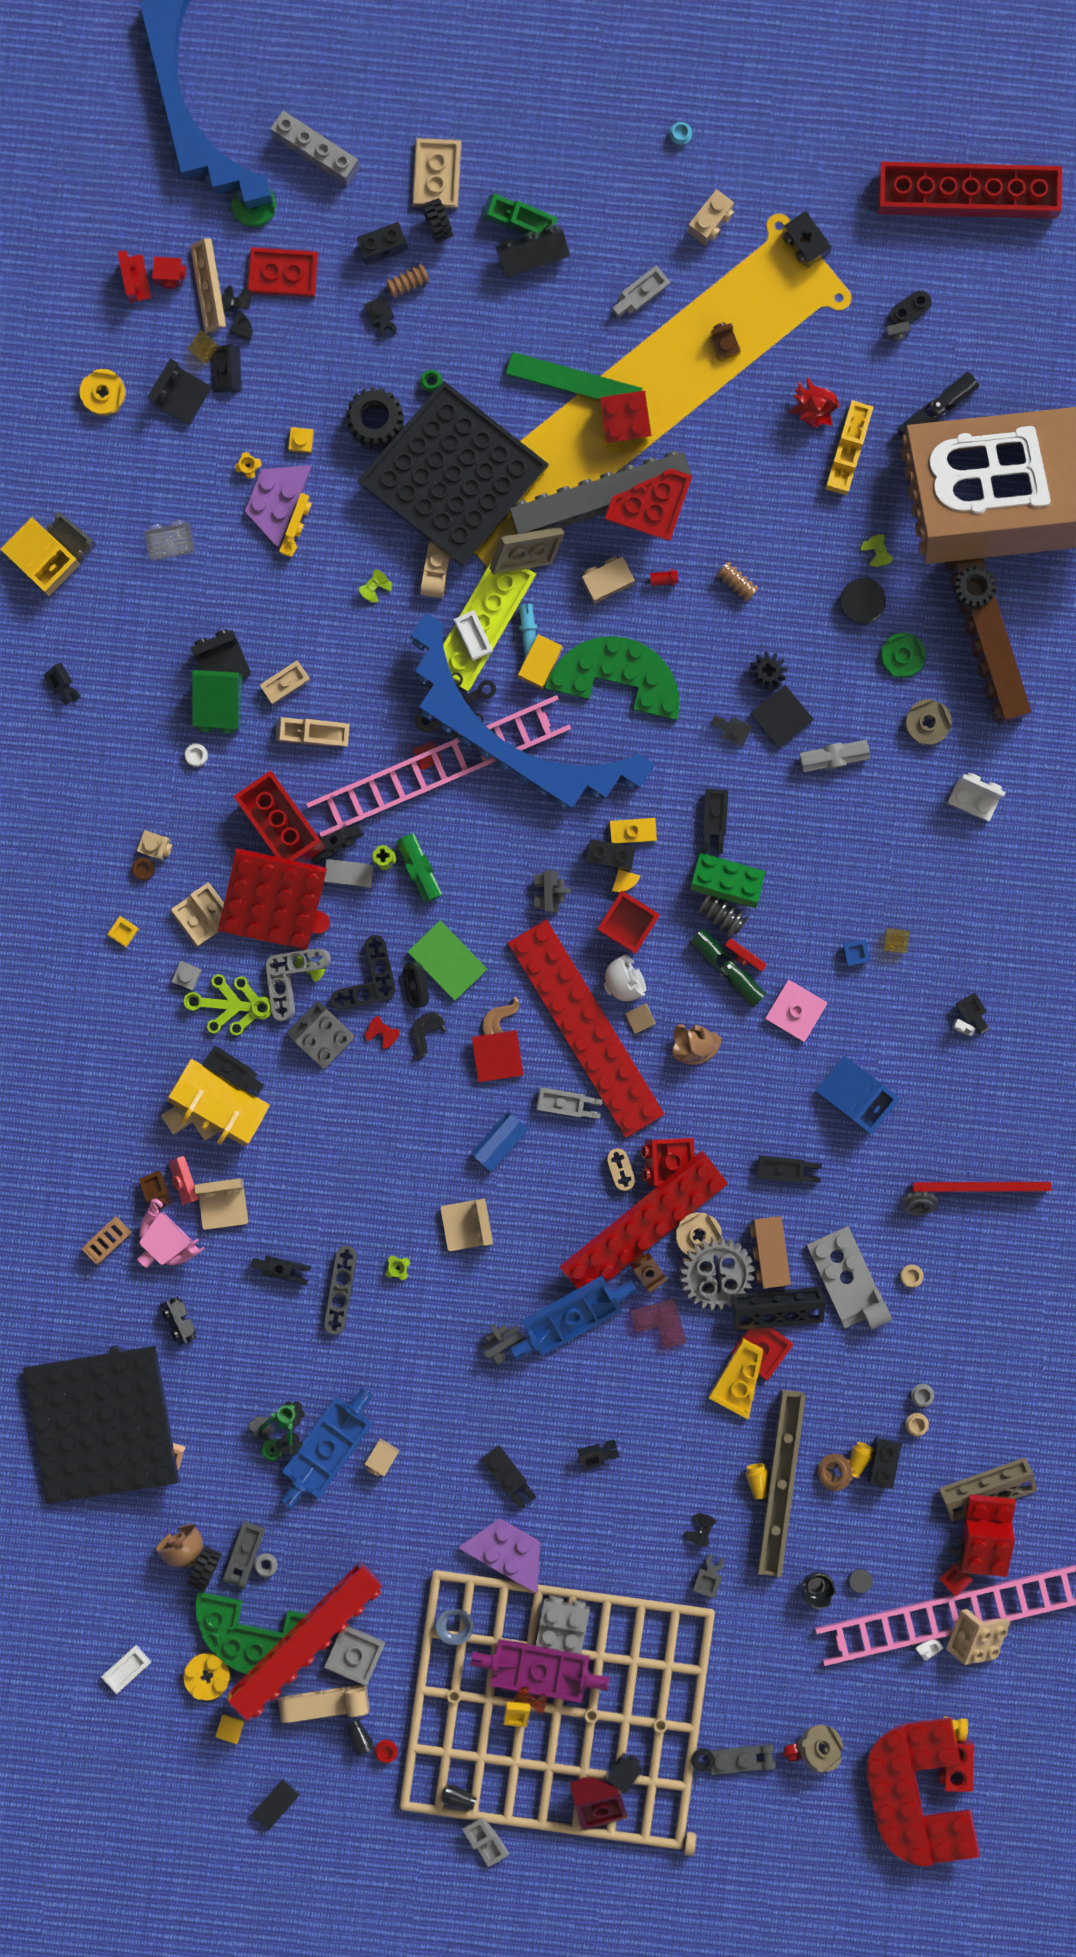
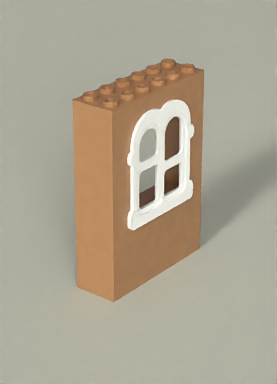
[901,407,1076,564]

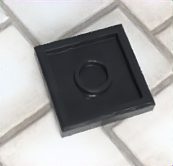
[750,685,814,749]

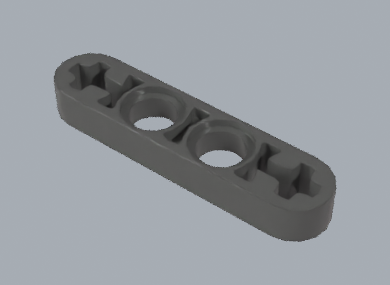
[325,1246,357,1334]

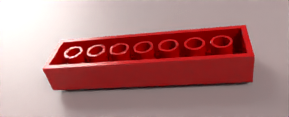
[877,162,1062,219]
[228,1561,382,1721]

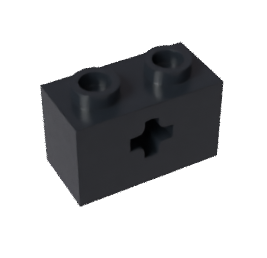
[782,211,832,268]
[356,222,408,266]
[586,839,635,872]
[867,1436,902,1489]

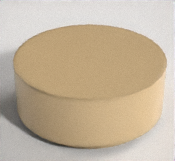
[900,1264,924,1288]
[684,1832,696,1856]

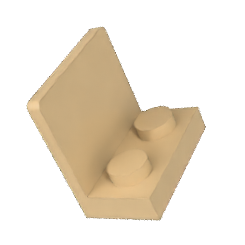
[195,1178,248,1230]
[441,1198,493,1251]
[946,1609,1011,1665]

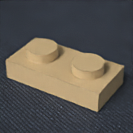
[260,660,310,705]

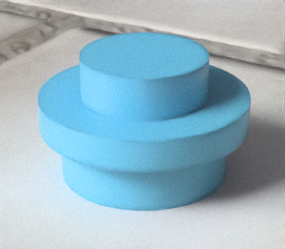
[670,122,692,145]

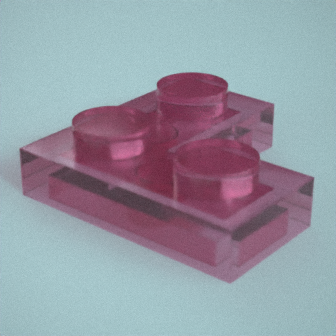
[630,1298,687,1349]

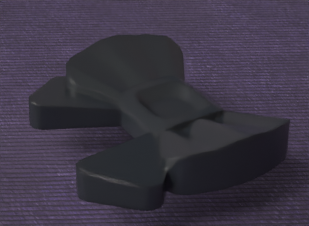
[221,285,251,312]
[685,1513,717,1547]

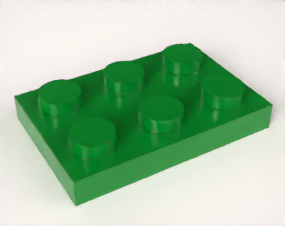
[690,853,766,908]

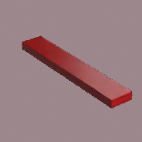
[911,1182,1052,1192]

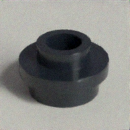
[691,1748,715,1772]

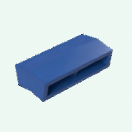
[471,1111,529,1172]

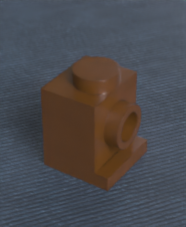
[630,1252,668,1293]

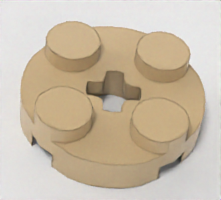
[676,1212,722,1255]

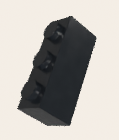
[495,224,570,278]

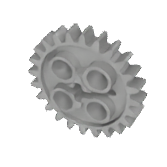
[679,1236,754,1310]

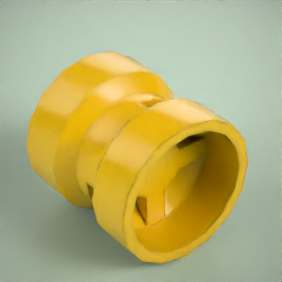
[943,1716,968,1742]

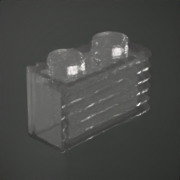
[144,520,196,561]

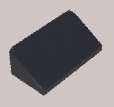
[212,344,242,393]

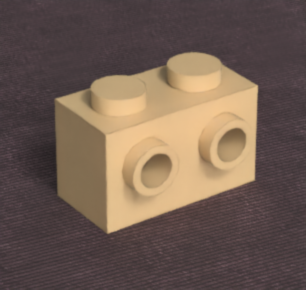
[688,189,734,246]

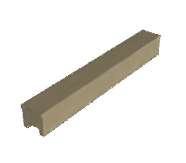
[757,1389,806,1577]

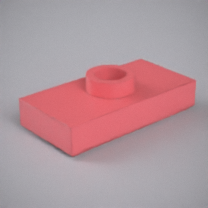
[168,1156,199,1205]

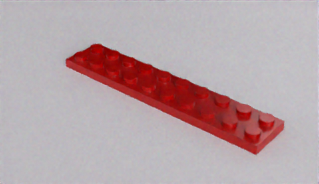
[508,919,664,1138]

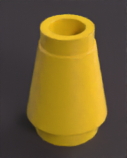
[849,1442,874,1478]
[745,1463,768,1499]

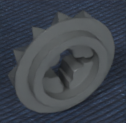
[901,1191,938,1216]

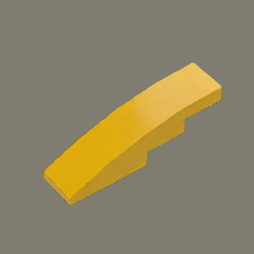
[826,400,873,496]

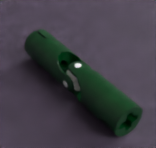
[689,929,767,1008]

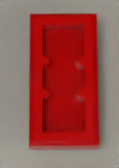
[724,939,767,973]

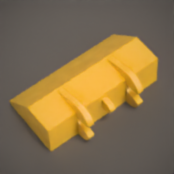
[166,1059,270,1147]

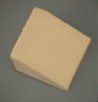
[625,1004,656,1034]

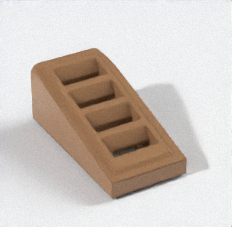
[82,1216,132,1265]

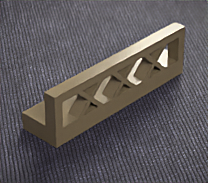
[939,1457,1037,1522]

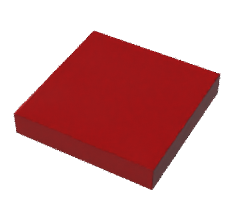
[472,1030,524,1082]
[730,1327,794,1381]

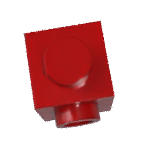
[152,257,187,289]

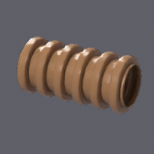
[386,264,429,299]
[716,562,758,602]

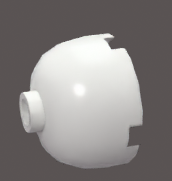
[604,954,646,1001]

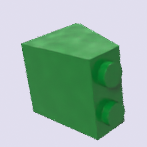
[192,670,243,734]

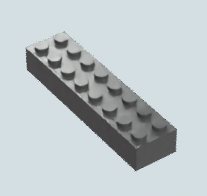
[510,450,692,535]

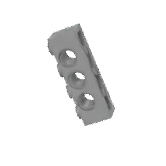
[271,110,360,186]

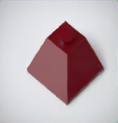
[570,1776,628,1830]

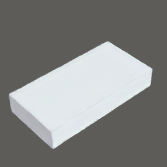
[453,610,493,661]
[101,1645,151,1694]

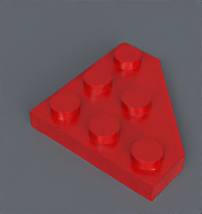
[605,469,692,542]

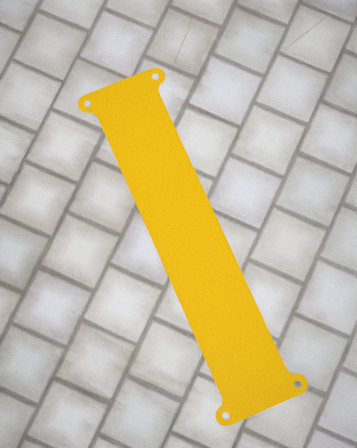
[476,214,851,568]

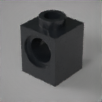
[606,1752,642,1794]

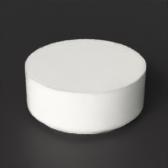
[185,744,208,767]

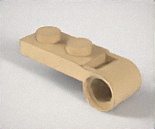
[420,541,450,599]

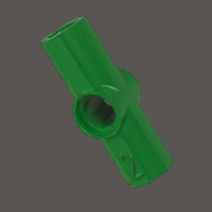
[396,833,442,903]

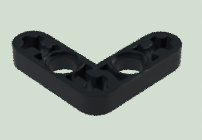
[331,935,396,1010]

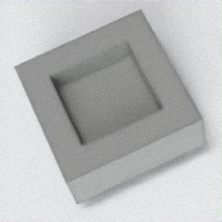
[172,961,202,991]

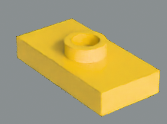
[610,818,657,844]

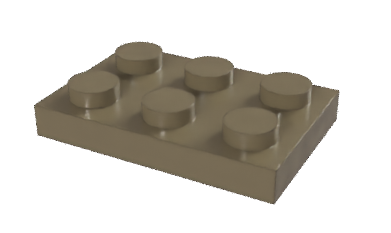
[489,527,565,575]

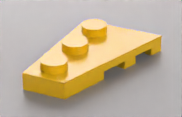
[709,1339,763,1420]

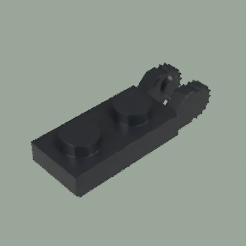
[703,789,729,854]
[756,1155,822,1183]
[481,1444,537,1509]

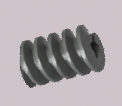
[698,895,749,937]

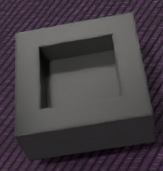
[884,321,910,342]

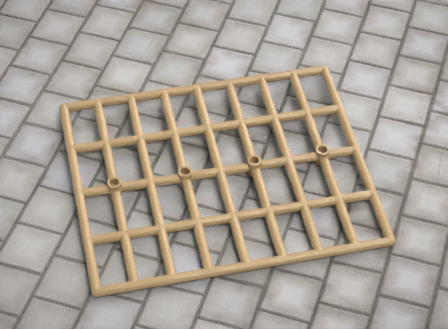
[400,1570,715,1849]

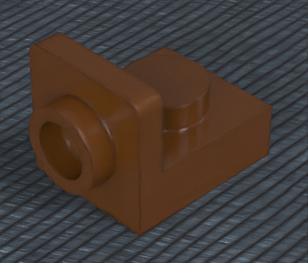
[710,322,741,361]
[139,1170,173,1209]

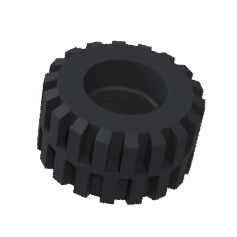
[346,387,404,449]

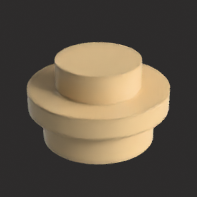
[905,1413,929,1436]

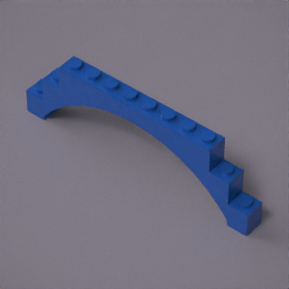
[138,0,273,209]
[410,613,655,810]

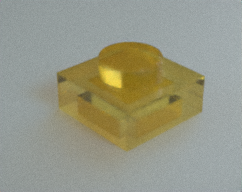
[187,330,219,363]
[883,928,910,954]

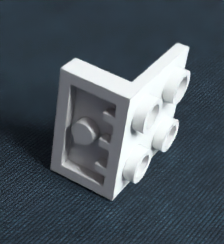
[947,773,1006,822]

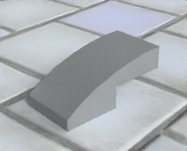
[324,859,374,888]
[462,1817,509,1867]

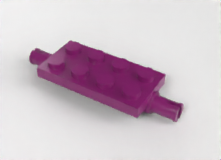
[470,1638,610,1703]

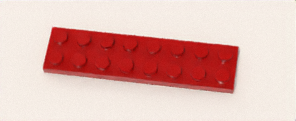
[559,1151,728,1289]

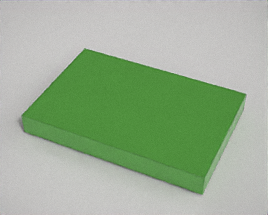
[408,920,488,1001]

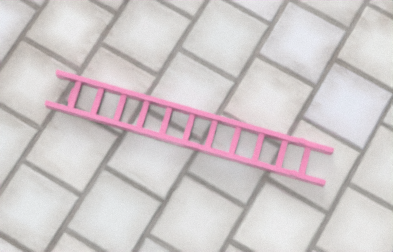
[306,695,571,837]
[815,1564,1076,1666]

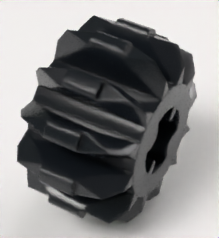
[749,652,788,691]

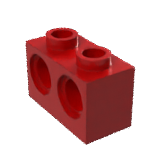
[939,1740,974,1792]

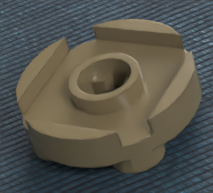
[905,699,952,745]
[797,1725,843,1773]

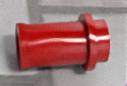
[650,568,679,587]

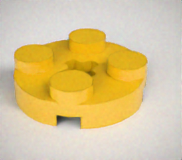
[80,369,126,416]
[184,1652,231,1700]

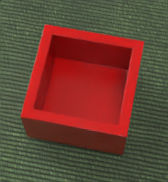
[600,390,652,443]
[597,890,661,955]

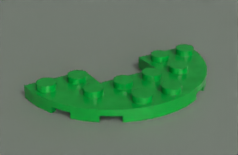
[545,636,680,721]
[196,1591,307,1674]

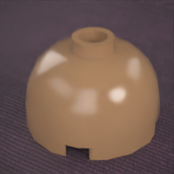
[156,1523,203,1568]

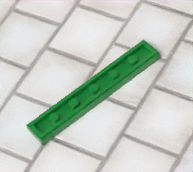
[506,352,642,401]

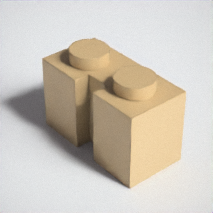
[582,556,635,604]

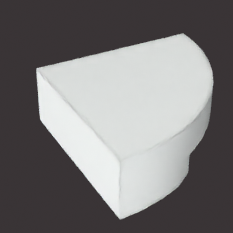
[952,1019,976,1037]
[916,1640,944,1661]

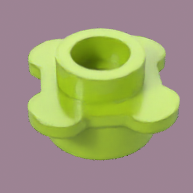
[385,1255,410,1280]

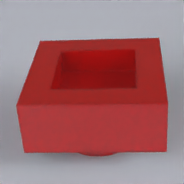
[413,741,442,771]
[939,1563,973,1597]

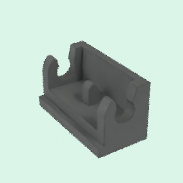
[46,511,96,562]

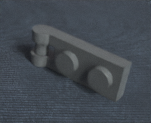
[223,1521,266,1589]
[710,1744,776,1775]

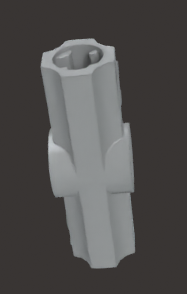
[799,740,871,773]

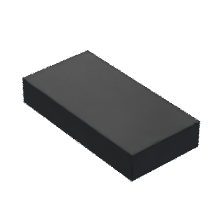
[252,1779,300,1830]

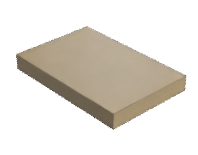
[413,138,461,209]

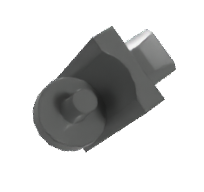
[534,870,571,913]
[482,1324,523,1365]

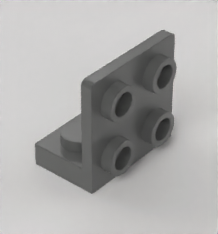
[286,1000,355,1069]

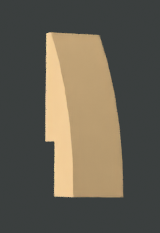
[275,717,350,747]

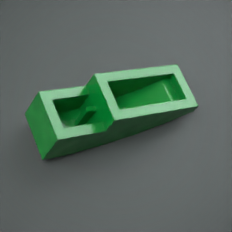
[482,193,558,233]

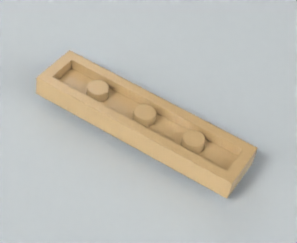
[190,238,226,334]

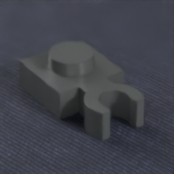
[693,1554,724,1599]

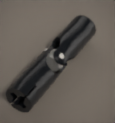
[896,372,979,438]

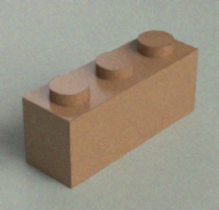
[749,1216,791,1288]

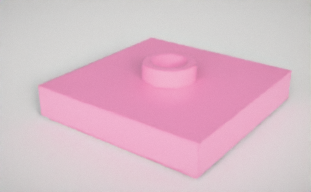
[765,979,827,1042]

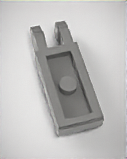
[536,1087,603,1119]

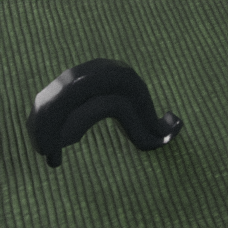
[412,1012,447,1060]

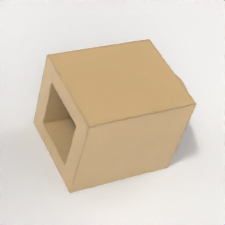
[365,1438,400,1477]

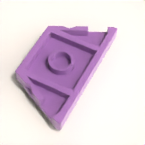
[245,465,312,548]
[459,1519,541,1593]

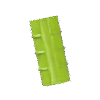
[372,845,396,870]

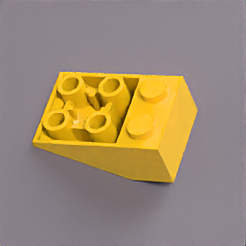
[0,517,80,596]

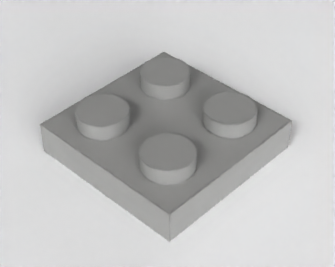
[324,1625,386,1686]

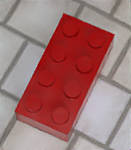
[233,770,326,863]

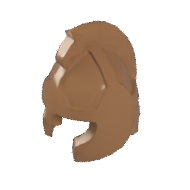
[672,1024,722,1065]

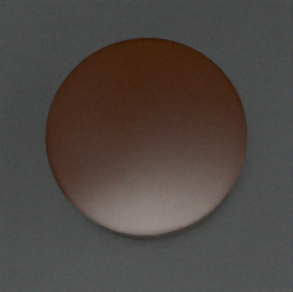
[132,857,155,881]

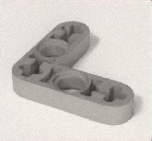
[266,949,331,1021]

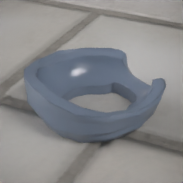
[435,1610,474,1645]

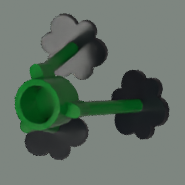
[248,1401,305,1456]

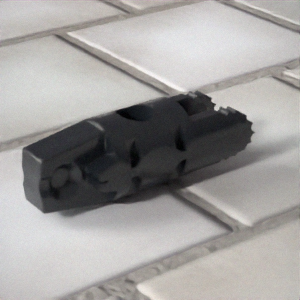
[311,824,364,864]
[251,1255,311,1286]

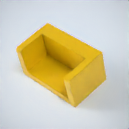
[518,634,563,690]

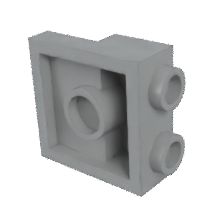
[536,1596,590,1654]

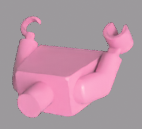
[137,1199,204,1268]

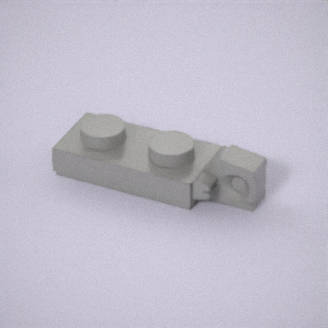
[612,265,671,318]

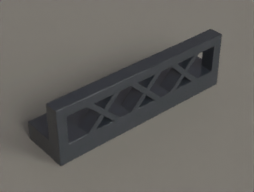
[730,1287,826,1331]

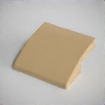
[170,882,224,947]

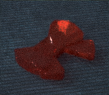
[514,1686,547,1714]

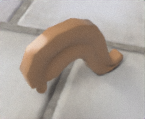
[483,997,519,1034]

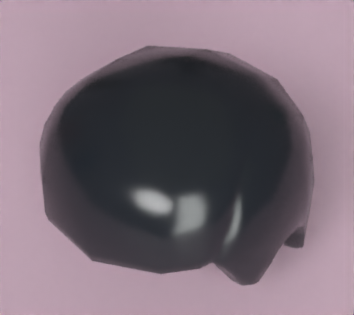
[800,1571,836,1610]

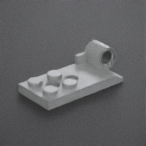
[806,1226,893,1330]

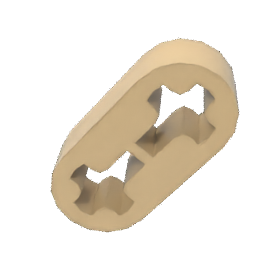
[607,1148,635,1191]

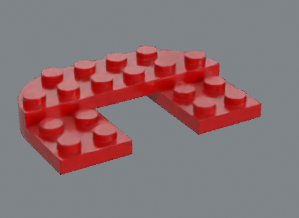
[867,1717,980,1866]

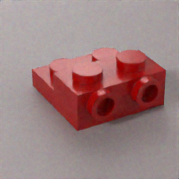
[641,1138,695,1186]

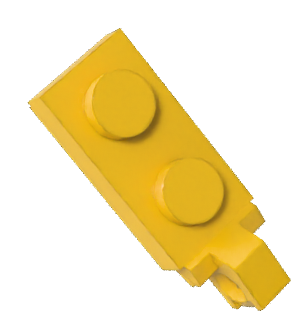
[279,493,312,558]

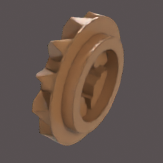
[818,1454,853,1491]

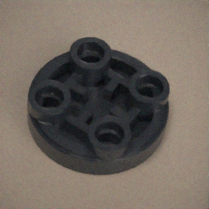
[840,578,886,625]

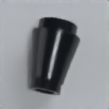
[347,1720,374,1756]
[441,1783,477,1810]

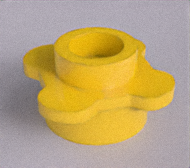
[235,452,262,479]

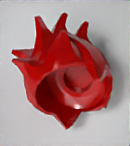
[788,377,840,428]

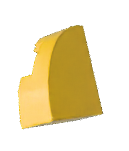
[612,869,640,892]

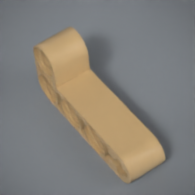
[278,1684,370,1723]

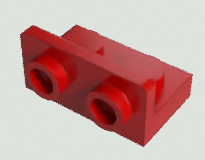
[117,250,152,303]

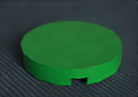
[231,189,277,228]
[880,632,926,678]

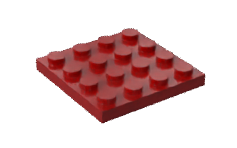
[218,848,327,950]

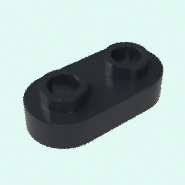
[890,290,932,325]
[403,962,429,1008]

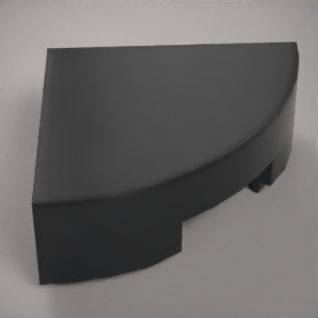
[230,311,253,342]

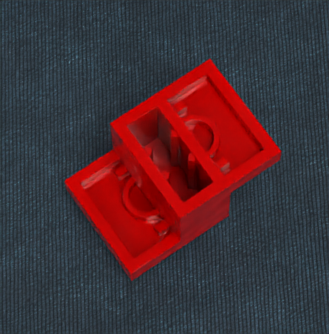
[961,1494,1016,1577]

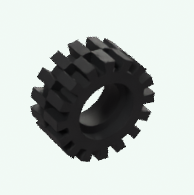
[422,198,453,243]
[953,565,997,609]
[187,1546,222,1592]

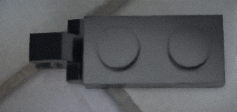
[203,1045,265,1093]

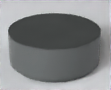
[849,1569,873,1593]

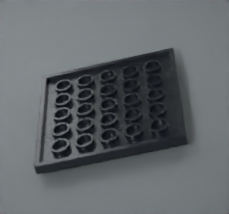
[358,381,549,567]
[23,1345,180,1504]

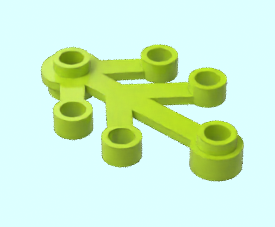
[184,974,272,1036]

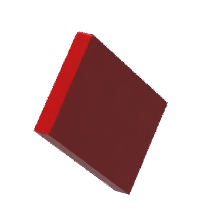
[248,247,318,298]

